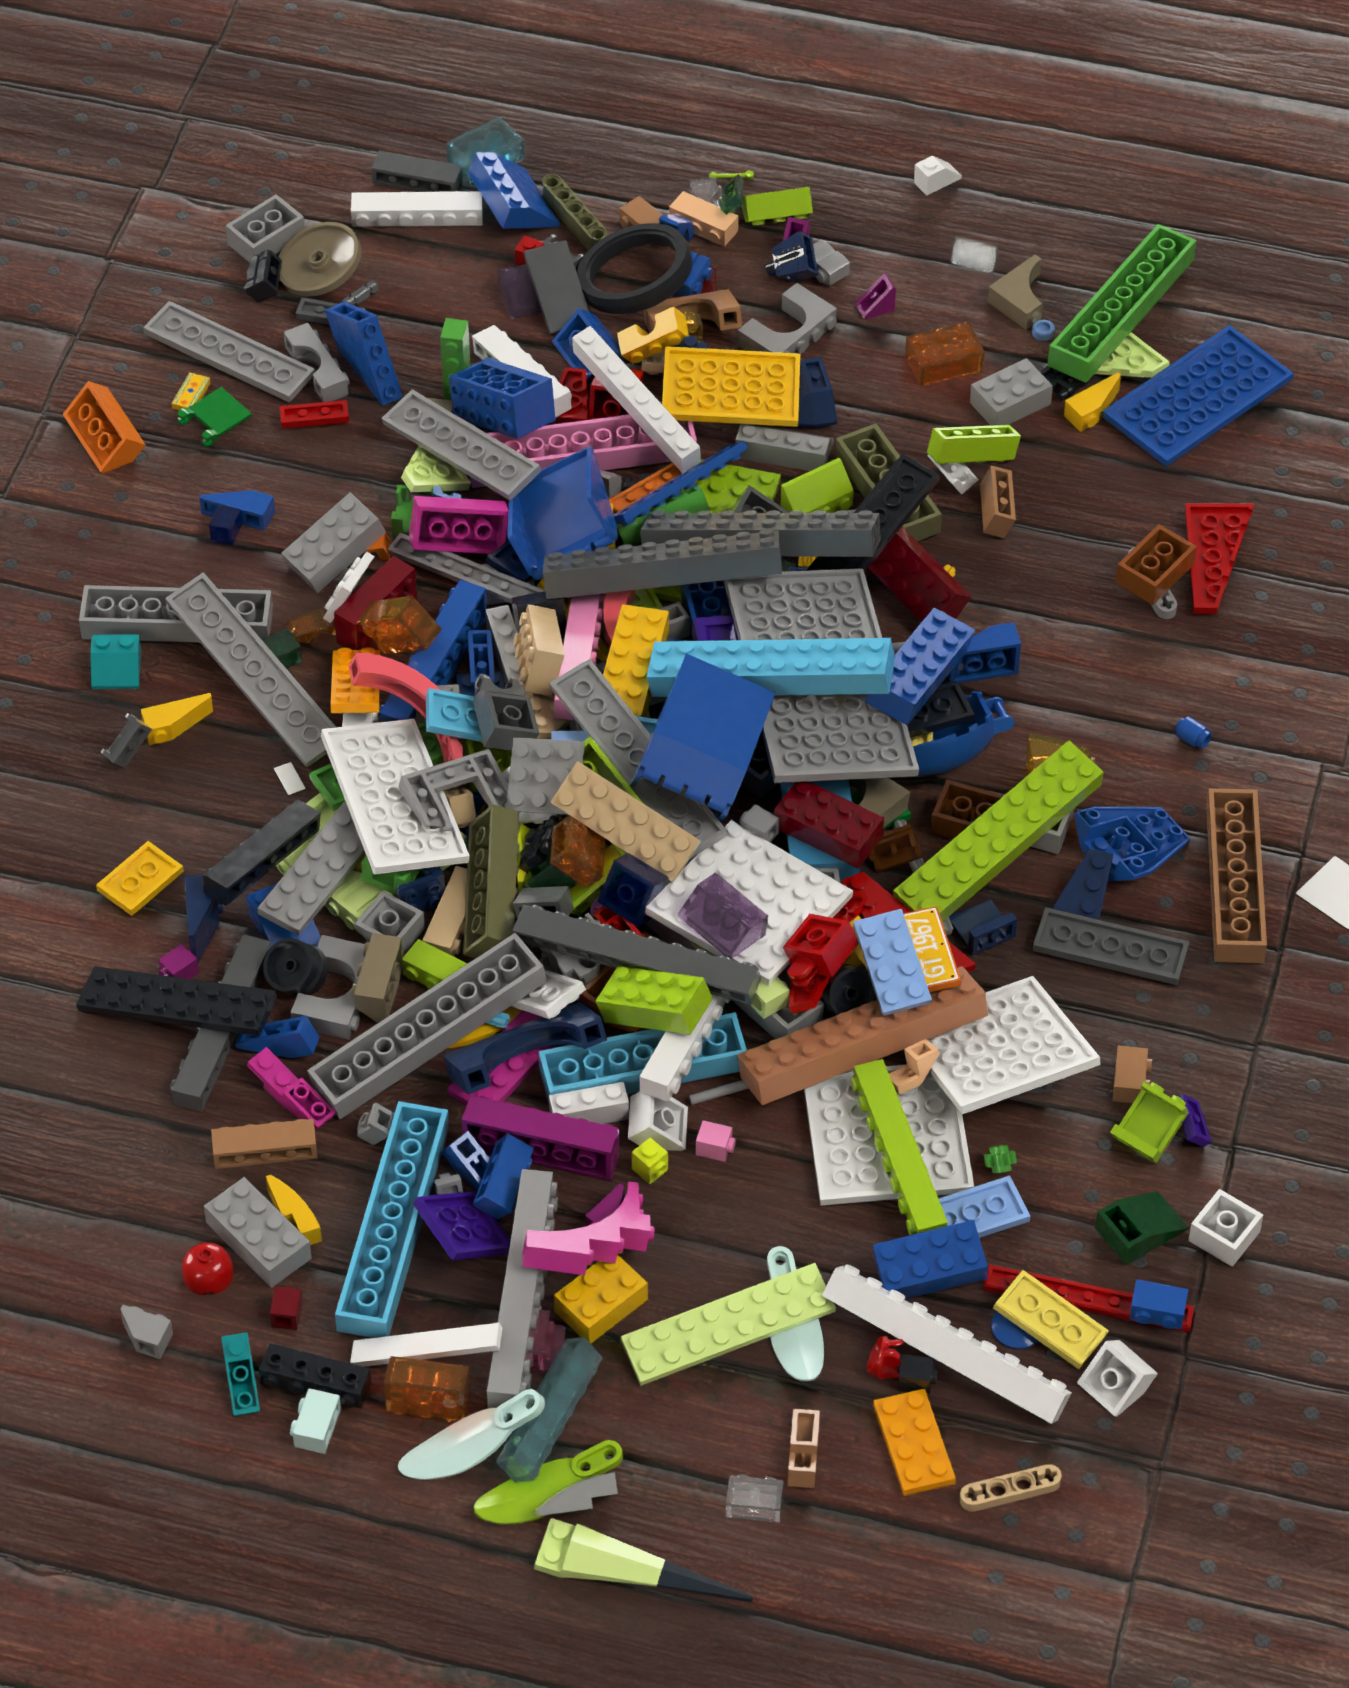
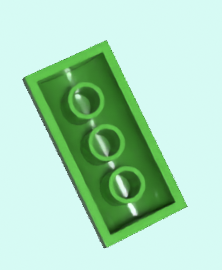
[617,484,710,547]

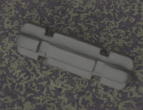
[341,280,379,305]

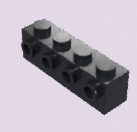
[259,1343,372,1408]

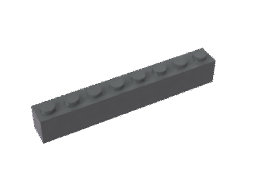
[170,934,272,1112]

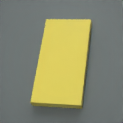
[993,1270,1109,1369]

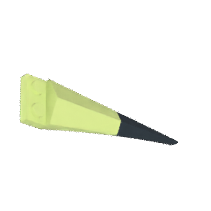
[534,1518,753,1602]

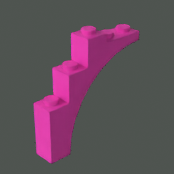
[522,1182,655,1275]

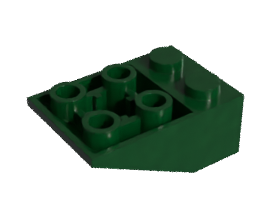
[1095,1191,1189,1265]

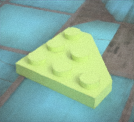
[1095,332,1169,378]
[401,446,471,493]

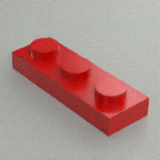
[279,400,349,429]

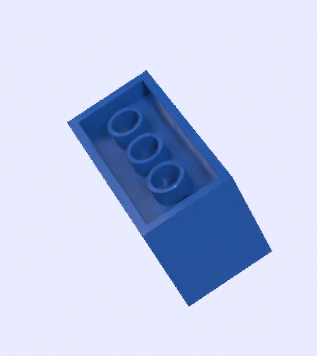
[449,358,556,439]

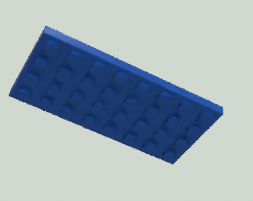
[1102,325,1294,467]

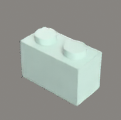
[290,1389,341,1454]

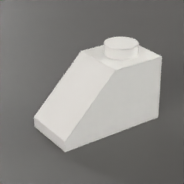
[914,156,962,195]

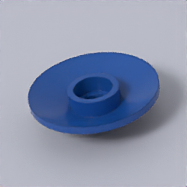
[991,1311,1038,1350]

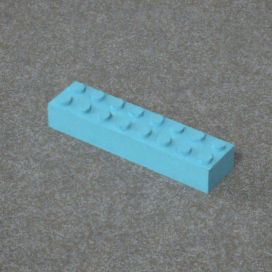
[539,1013,747,1103]

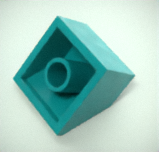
[90,634,142,689]

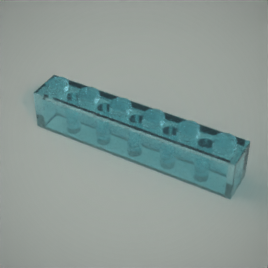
[496,1337,603,1483]

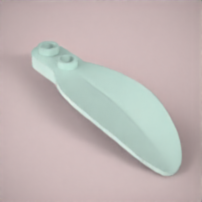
[767,1246,824,1381]
[398,1389,545,1480]

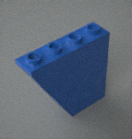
[325,302,403,406]

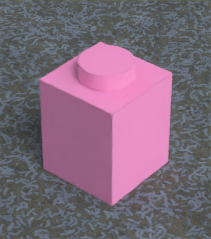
[696,1120,736,1162]

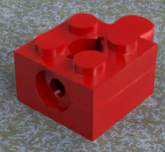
[783,914,859,987]

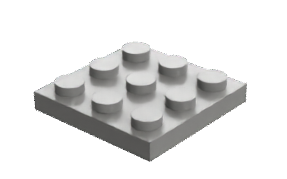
[506,738,585,815]

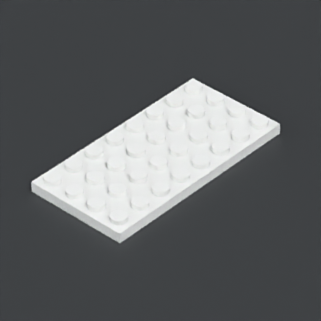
[321,719,470,874]

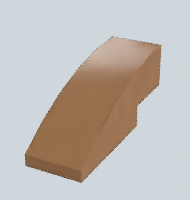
[788,1409,820,1488]

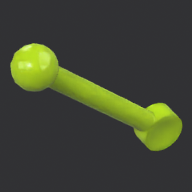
[709,171,754,181]

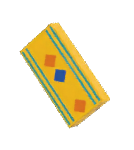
[172,372,211,410]

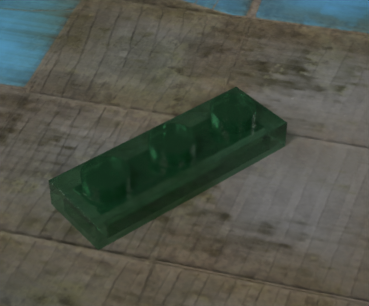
[720,174,744,215]

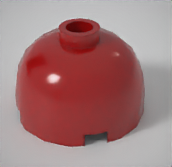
[181,1242,234,1296]

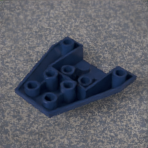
[798,357,837,428]

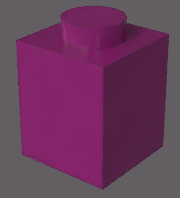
[158,944,199,979]

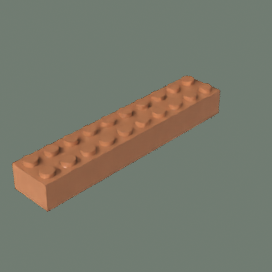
[737,966,988,1105]

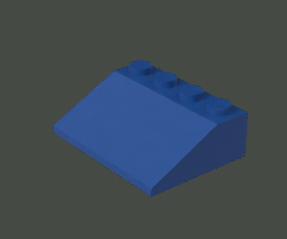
[468,152,561,229]

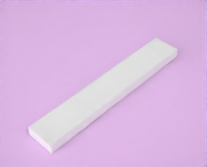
[350,1323,503,1367]

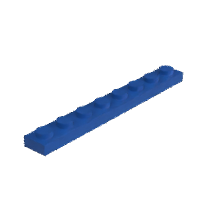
[614,441,748,527]

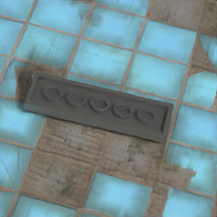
[1033,907,1190,986]

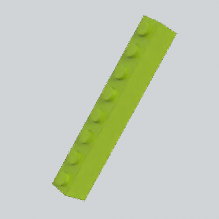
[850,1059,948,1235]

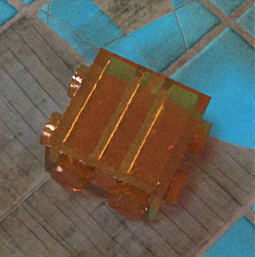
[550,816,606,888]

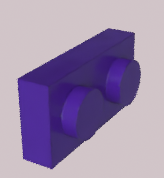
[1178,1094,1212,1147]

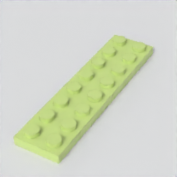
[621,1263,836,1386]

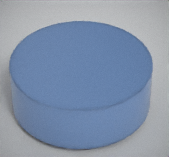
[1032,320,1055,341]

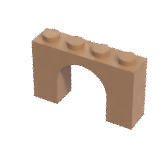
[643,289,742,333]

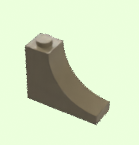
[988,255,1042,330]
[849,778,910,827]

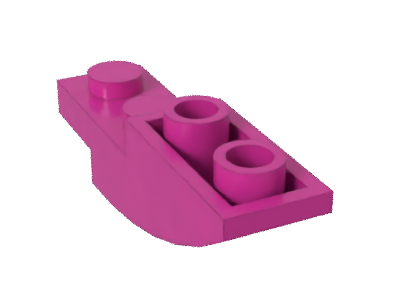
[247,1047,336,1129]

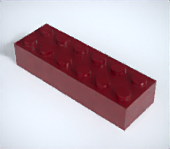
[868,527,972,622]

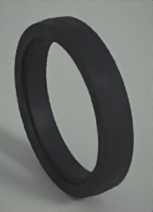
[577,223,692,314]

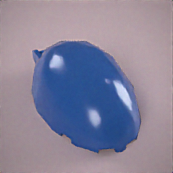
[899,691,1014,780]

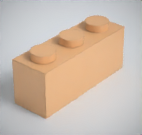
[669,191,739,247]

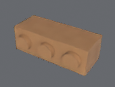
[980,466,1016,538]

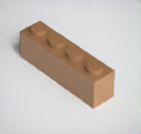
[211,1119,317,1169]

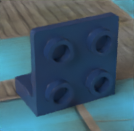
[396,866,445,912]
[949,900,1017,955]

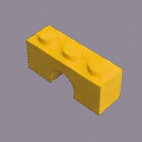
[617,306,689,364]

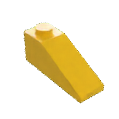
[1064,372,1121,432]
[141,693,213,746]

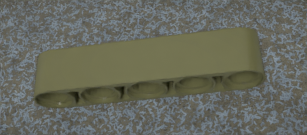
[542,174,607,250]

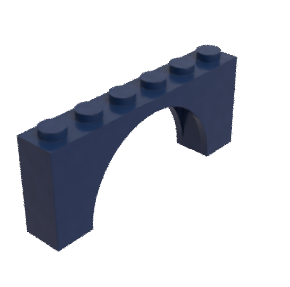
[442,1002,607,1095]

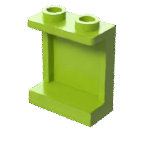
[1110,1081,1189,1164]

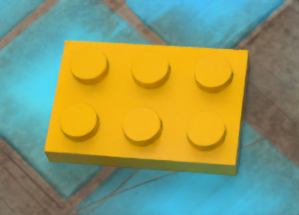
[96,841,184,916]

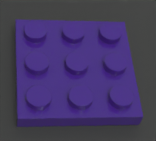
[413,1191,511,1260]

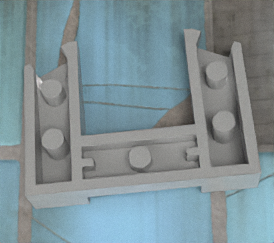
[398,749,508,831]

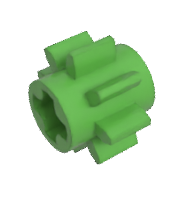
[984,1144,1017,1173]

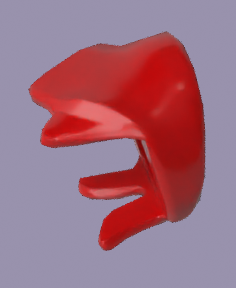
[867,1336,903,1380]

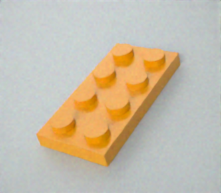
[873,1389,956,1496]

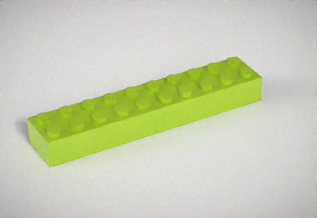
[893,740,1104,922]

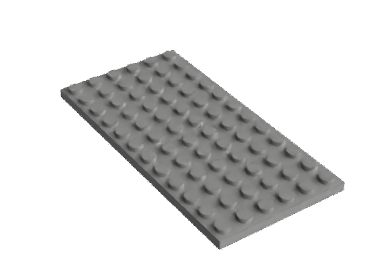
[724,569,919,783]

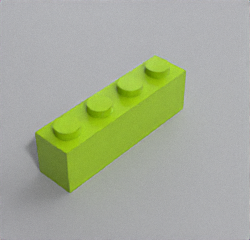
[927,425,1021,465]
[402,939,467,989]

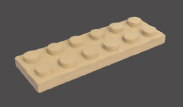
[550,761,701,882]

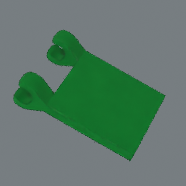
[177,387,252,447]

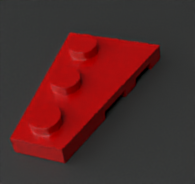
[553,367,589,423]

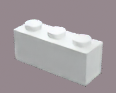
[549,1082,629,1124]

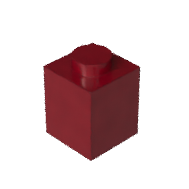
[270,1286,303,1330]

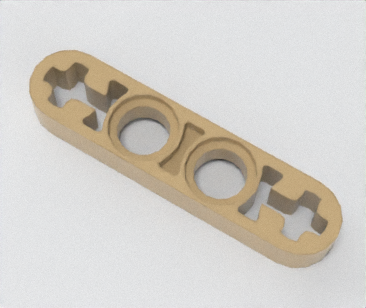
[960,1464,1062,1512]

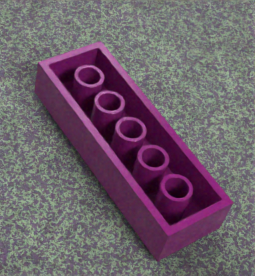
[462,1095,619,1181]

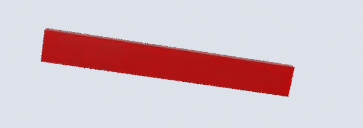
[983,1264,1195,1333]

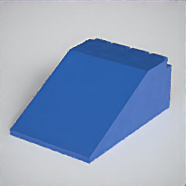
[507,446,617,580]
[630,653,776,823]

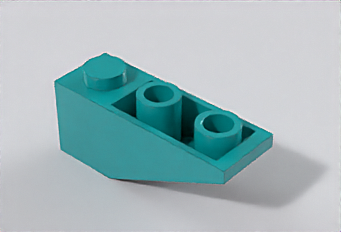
[221,1332,260,1416]

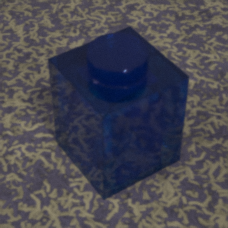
[209,505,242,545]

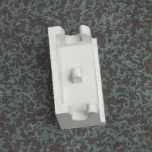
[928,455,979,495]

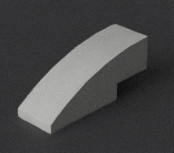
[534,1472,618,1516]

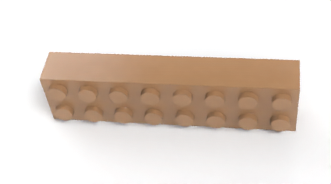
[1206,789,1267,963]

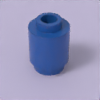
[1175,716,1212,749]

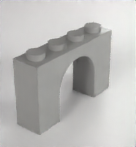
[738,283,837,354]
[291,935,365,1040]

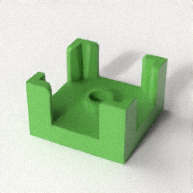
[391,485,443,537]
[361,855,422,895]

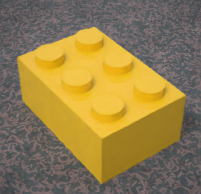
[554,1255,648,1345]

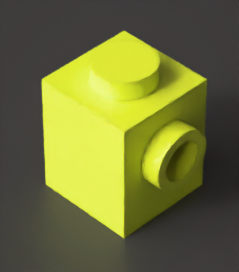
[632,1137,668,1184]

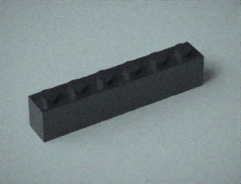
[203,799,321,906]

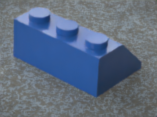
[552,308,625,384]

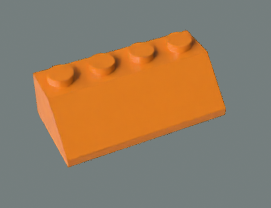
[63,381,146,473]

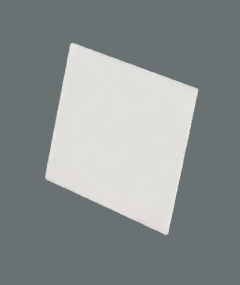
[1296,856,1349,929]

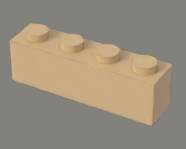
[422,866,467,957]

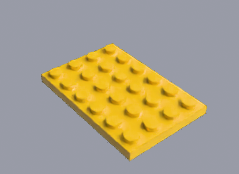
[662,346,800,427]

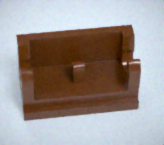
[869,823,923,873]

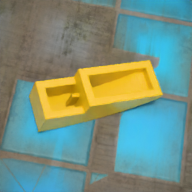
[266,1175,322,1245]

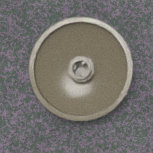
[278,222,361,297]

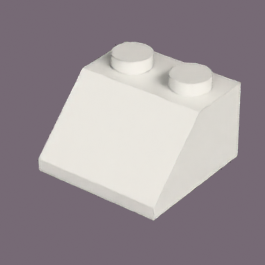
[628,1092,688,1151]
[1077,1340,1158,1416]

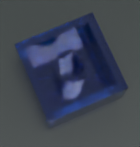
[598,853,669,926]

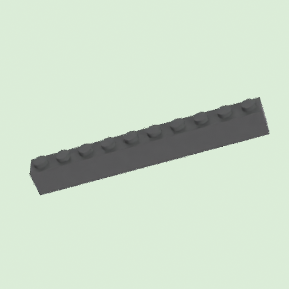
[513,905,761,1005]

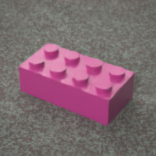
[409,496,509,554]

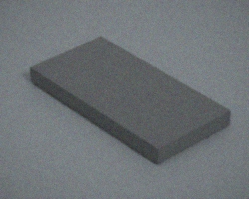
[523,240,589,335]

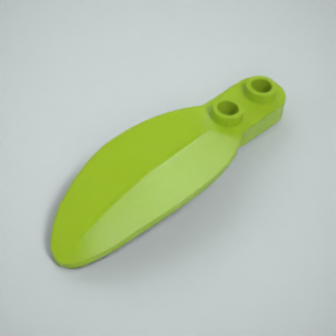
[474,1440,623,1524]

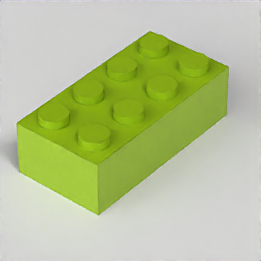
[596,966,713,1035]

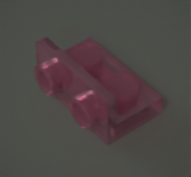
[533,1310,566,1374]

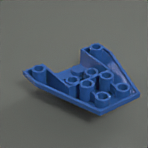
[1074,807,1191,881]

